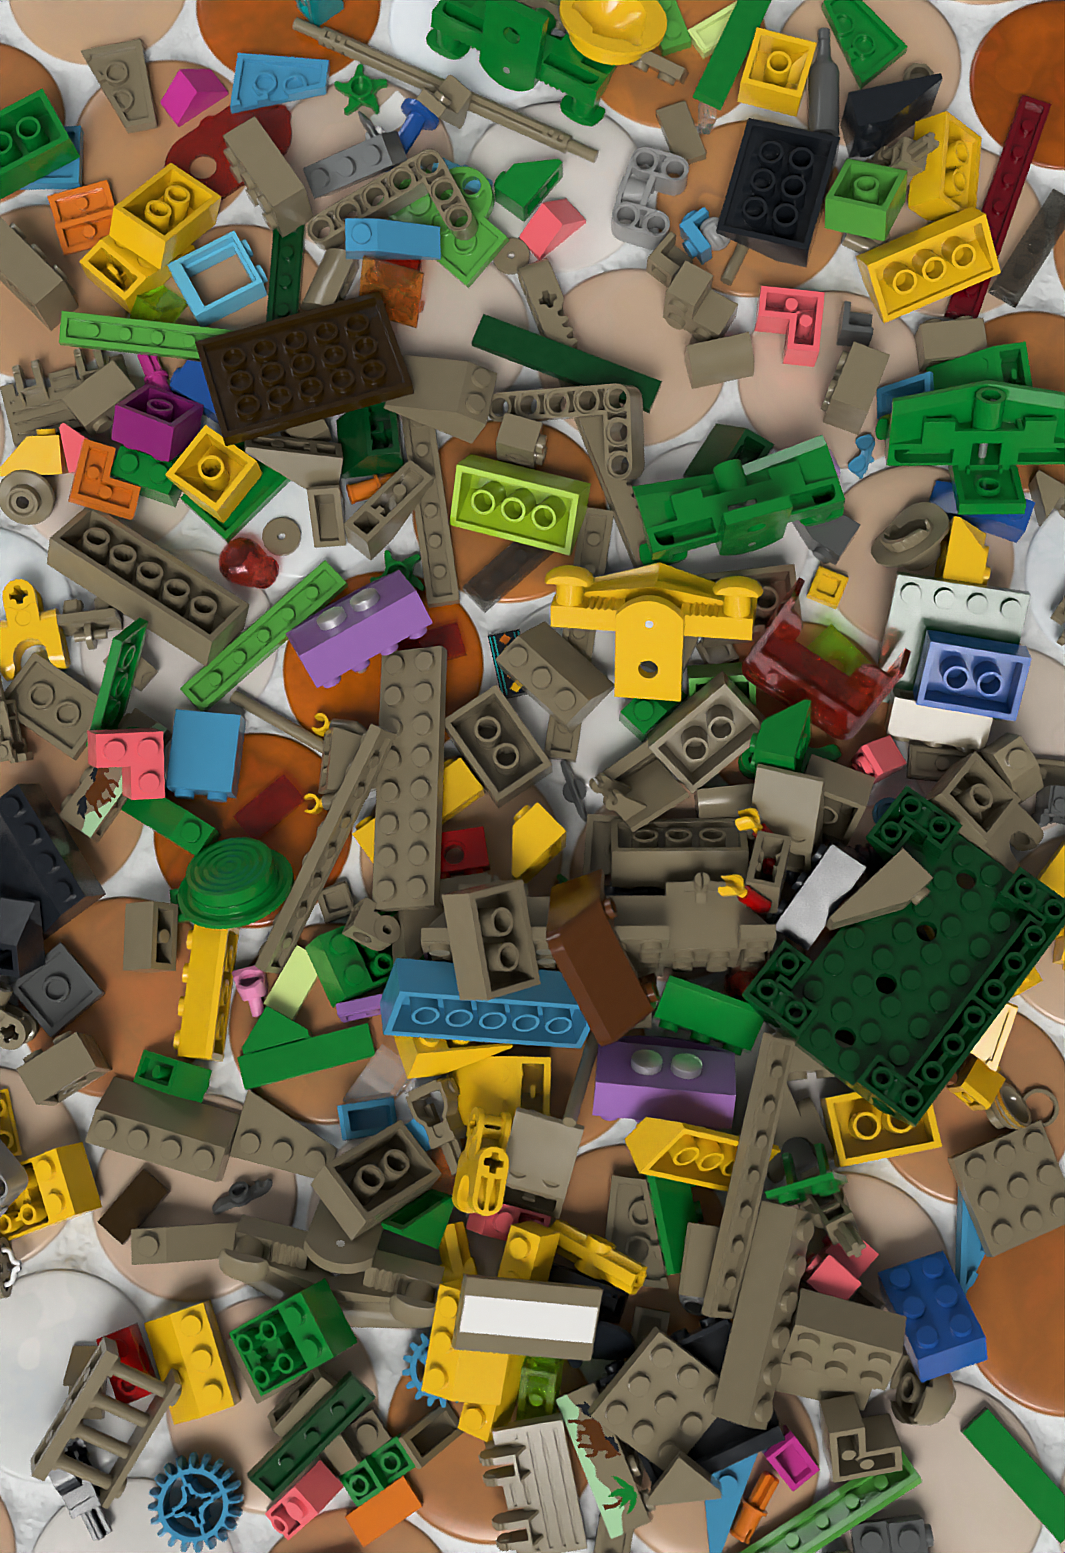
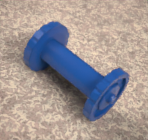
[386,98,439,172]

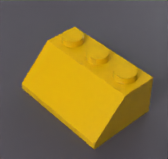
[907,111,982,221]
[512,802,566,884]
[421,1279,512,1405]
[144,1299,241,1425]

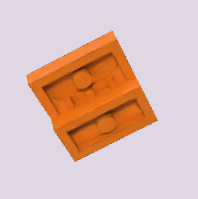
[47,180,115,256]

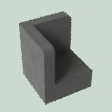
[836,301,874,347]

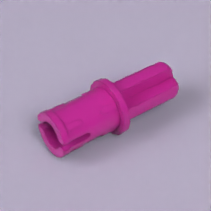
[137,354,172,393]

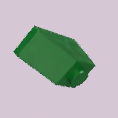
[494,159,563,222]
[619,691,688,743]
[133,1050,212,1103]

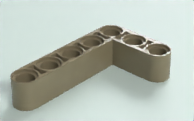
[307,149,478,251]
[488,383,645,480]

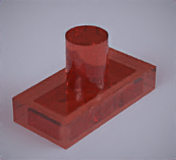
[398,622,466,661]

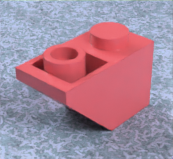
[851,735,907,785]
[466,1203,551,1241]
[265,1460,344,1540]

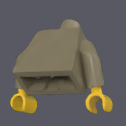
[303,713,377,815]

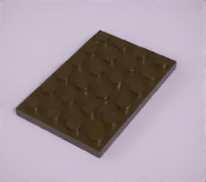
[195,291,414,446]

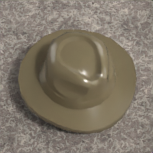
[871,502,950,571]

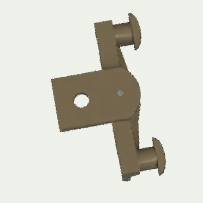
[218,1199,445,1328]

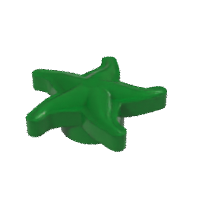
[334,64,388,116]
[370,550,425,591]

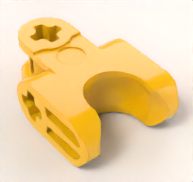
[0,579,71,681]
[452,1107,512,1216]

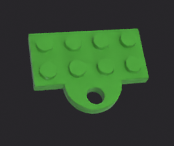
[376,166,509,289]

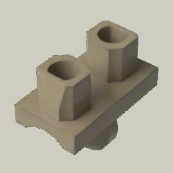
[57,597,123,650]

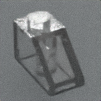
[342,1044,418,1104]

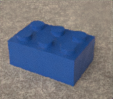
[913,630,1032,721]
[877,1250,988,1382]

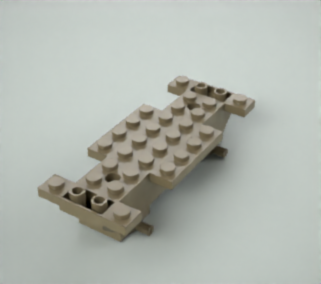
[421,872,777,981]

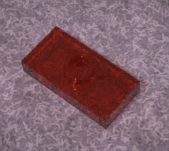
[233,774,306,840]

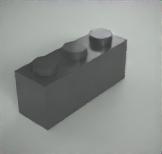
[303,131,407,199]

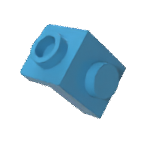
[679,207,712,265]

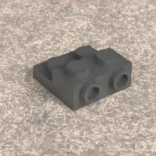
[850,1514,934,1553]

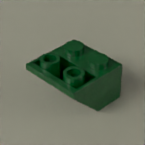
[336,402,404,479]
[683,423,774,478]

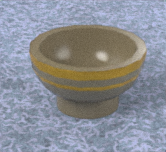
[985,1082,1032,1130]

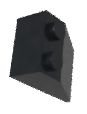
[840,73,943,158]

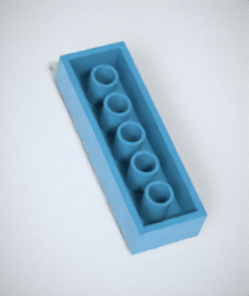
[380,958,590,1049]

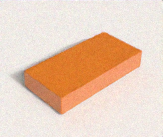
[345,1474,423,1548]

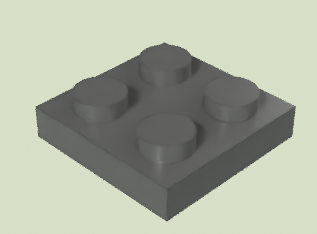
[10,942,105,1038]

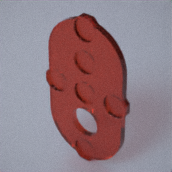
[165,104,292,200]

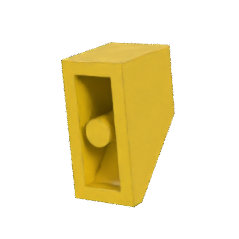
[0,429,68,477]
[947,1057,1006,1111]

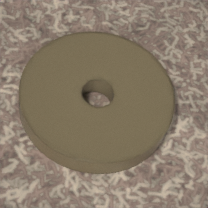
[493,238,530,275]
[262,518,301,556]

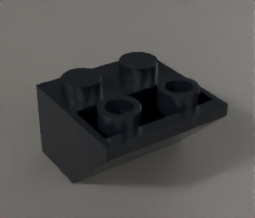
[0,895,46,978]

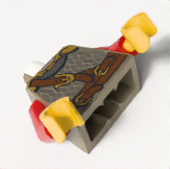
[718,808,792,915]

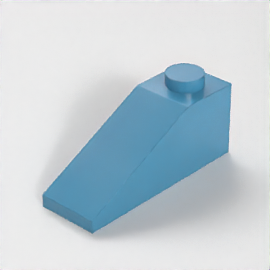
[345,218,441,260]

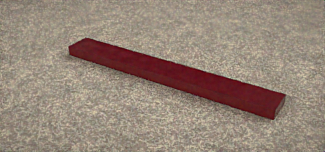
[944,95,1052,320]

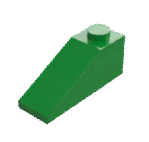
[121,798,221,856]

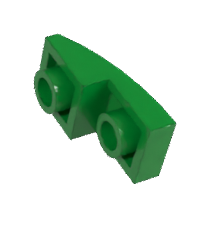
[338,1432,416,1507]

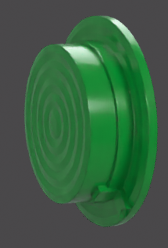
[177,837,294,929]

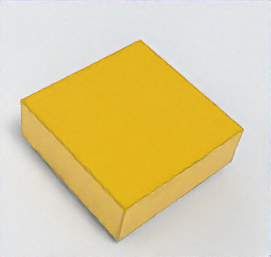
[806,566,849,609]

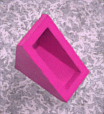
[160,69,229,128]
[762,1424,820,1492]

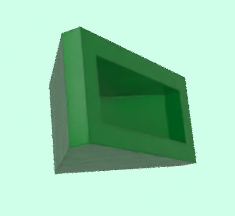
[242,1006,313,1055]
[381,1189,454,1249]

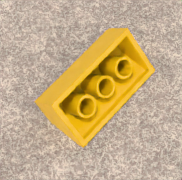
[855,206,1001,323]
[173,924,240,1062]
[624,1117,781,1192]

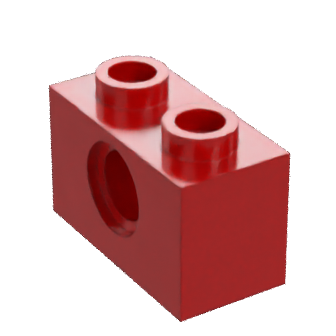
[440,826,490,879]
[96,1323,157,1404]

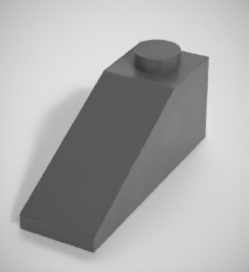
[792,514,860,565]

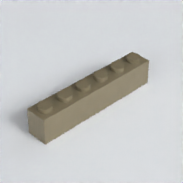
[711,1200,815,1430]

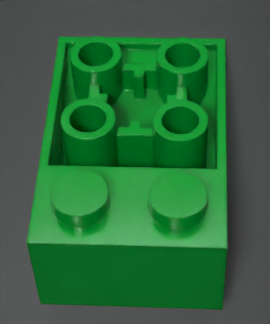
[926,341,1033,390]
[305,911,425,1008]
[229,1278,358,1397]

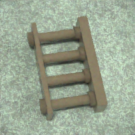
[30,1336,182,1509]

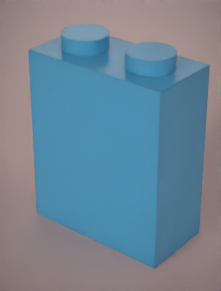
[166,709,246,802]

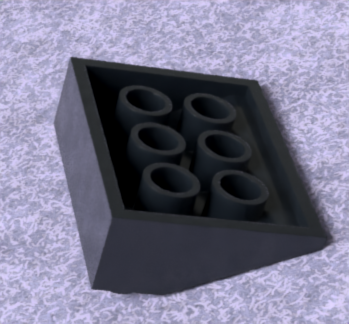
[716,118,840,268]
[0,783,106,941]

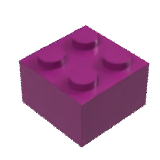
[111,383,204,462]

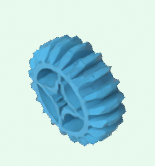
[148,1452,244,1553]

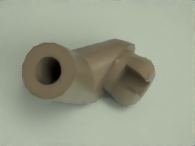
[842,232,890,254]

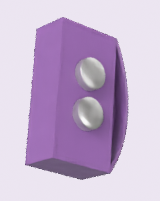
[285,570,433,688]
[592,1036,736,1131]

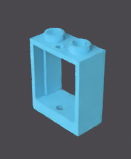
[167,231,268,327]

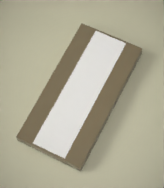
[451,1274,603,1361]

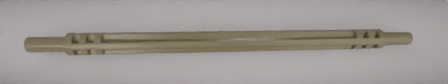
[293,17,599,163]

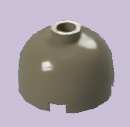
[890,1355,956,1426]

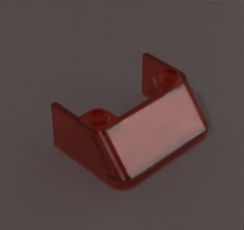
[742,577,911,740]

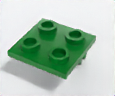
[765,1142,848,1206]

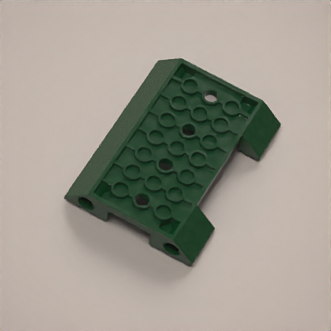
[742,785,1065,1127]

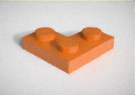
[68,438,141,520]

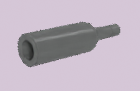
[808,28,840,137]

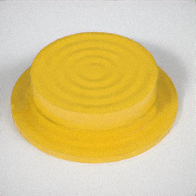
[559,0,667,65]

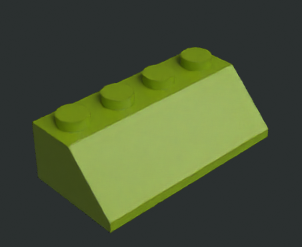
[449,454,591,556]

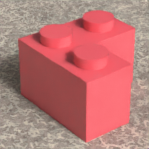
[754,286,825,367]
[87,728,165,800]
[800,1233,879,1300]

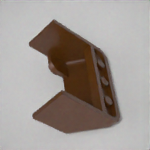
[546,869,660,1047]

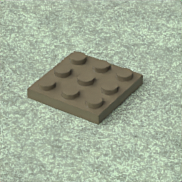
[947,1120,1065,1257]
[588,1326,720,1471]

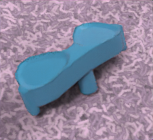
[848,434,875,479]

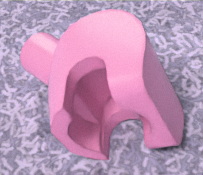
[232,965,268,1017]

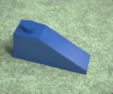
[929,480,1035,543]

